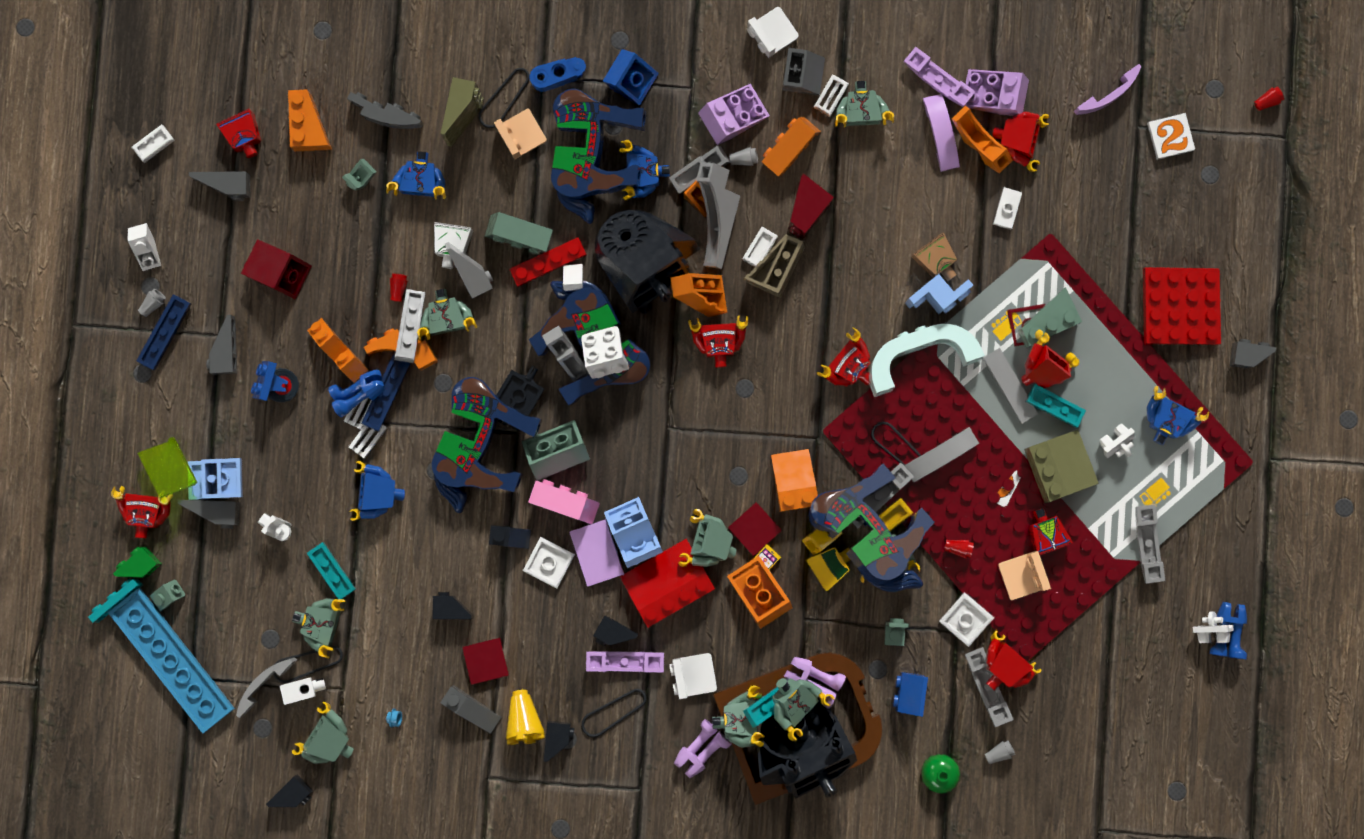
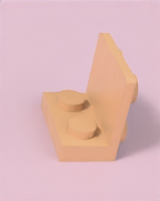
[494,109,547,159]
[998,551,1051,600]

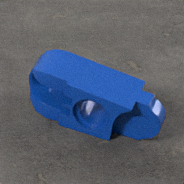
[530,57,586,92]

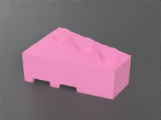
[528,479,600,524]

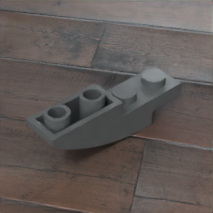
[347,92,424,129]

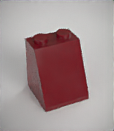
[788,174,834,239]
[241,239,312,300]

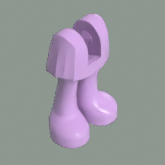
[784,657,846,709]
[674,719,732,778]

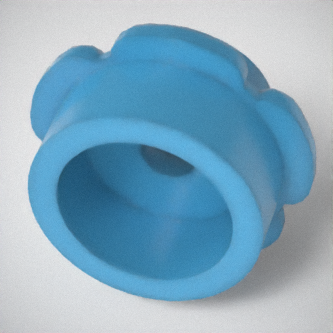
[386,709,402,728]

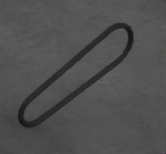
[479,68,530,128]
[871,422,927,477]
[273,646,343,683]
[581,689,647,737]

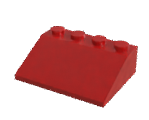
[620,539,715,627]

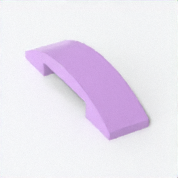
[904,47,976,107]
[1074,64,1141,115]
[923,94,960,171]
[586,651,664,672]

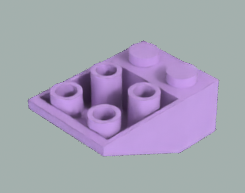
[965,69,1029,116]
[698,84,770,145]

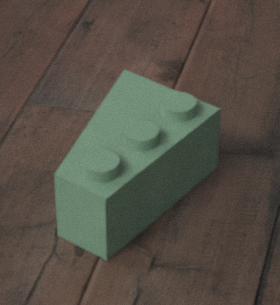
[484,212,553,255]
[1018,287,1082,348]

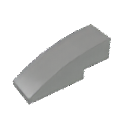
[669,146,730,194]
[542,325,589,382]

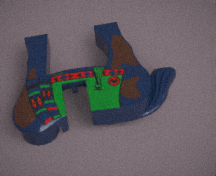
[551,89,646,224]
[529,281,650,405]
[432,377,542,514]
[809,464,935,592]

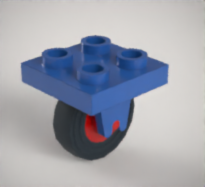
[251,361,299,402]

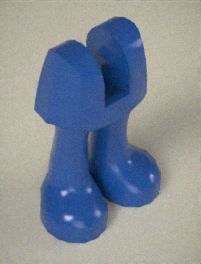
[328,370,385,418]
[1209,602,1247,660]

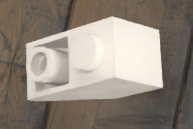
[128,223,161,271]

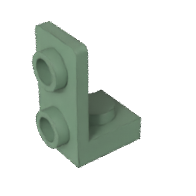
[884,618,909,646]

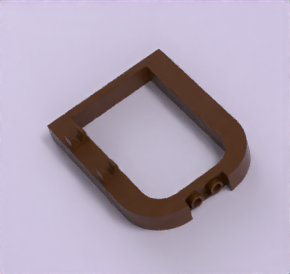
[713,652,882,805]

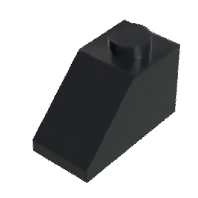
[489,525,531,549]
[433,592,474,619]
[593,615,638,646]
[543,721,575,762]
[266,774,313,807]

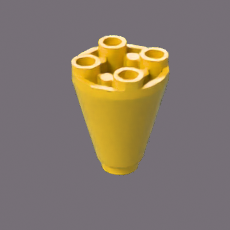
[506,690,545,745]

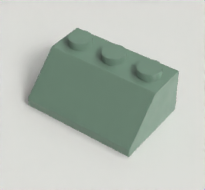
[522,420,590,481]

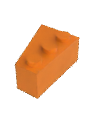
[288,89,332,152]
[762,117,821,177]
[671,273,727,317]

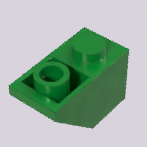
[113,547,162,577]

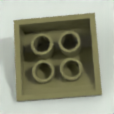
[441,77,484,147]
[1024,430,1099,503]

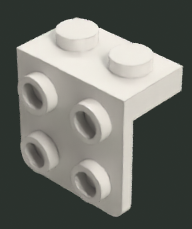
[747,7,798,58]
[581,326,629,379]
[670,653,717,699]

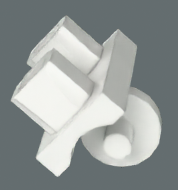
[1099,424,1135,459]
[258,513,292,541]
[1193,612,1234,643]

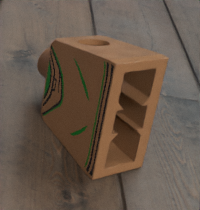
[912,233,957,282]

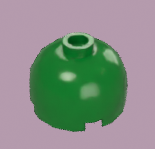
[921,754,960,794]

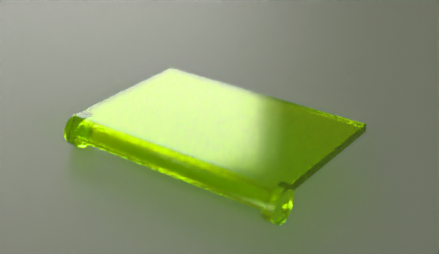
[137,437,197,498]

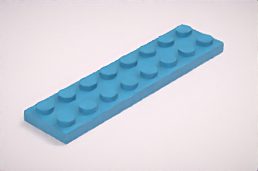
[108,588,235,733]

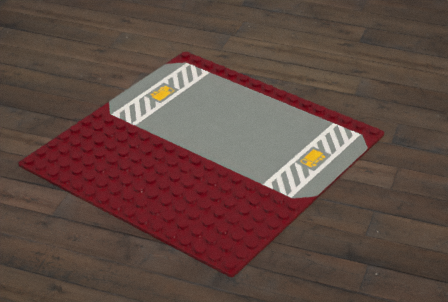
[823,234,1253,661]

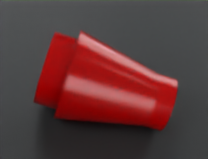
[1254,86,1285,111]
[390,273,408,302]
[944,540,974,559]

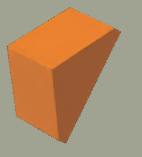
[684,181,707,217]

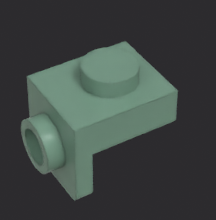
[342,159,377,191]
[150,580,185,612]

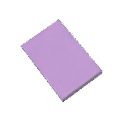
[570,519,624,587]

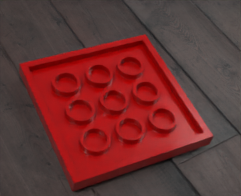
[1143,267,1221,345]

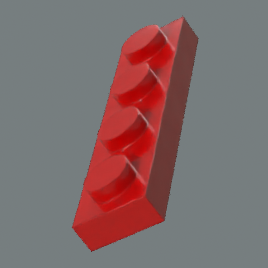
[510,237,587,287]

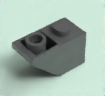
[1229,339,1276,369]

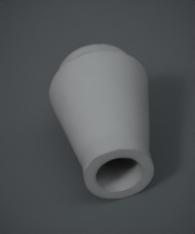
[729,147,758,166]
[138,289,166,317]
[985,740,1016,764]

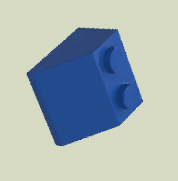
[603,49,659,105]
[893,672,928,717]

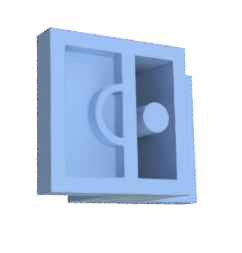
[905,274,973,314]
[188,458,243,500]
[604,497,663,568]

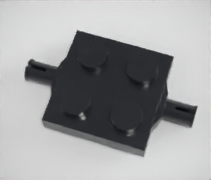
[497,366,545,426]

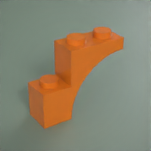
[952,106,1013,173]
[307,318,368,383]
[364,328,438,371]

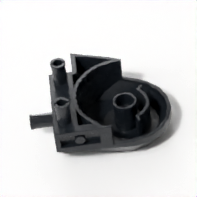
[594,210,700,314]
[757,698,857,799]

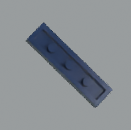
[136,294,192,371]
[361,354,411,432]

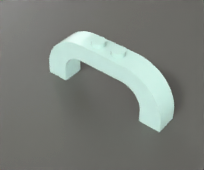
[869,324,985,397]

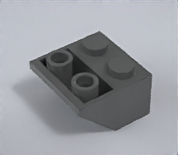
[782,48,825,96]

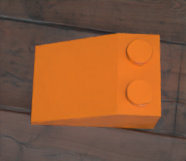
[771,449,818,512]
[727,556,793,629]

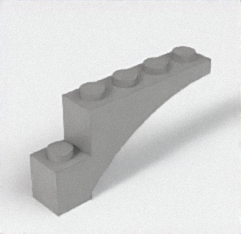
[696,163,740,269]

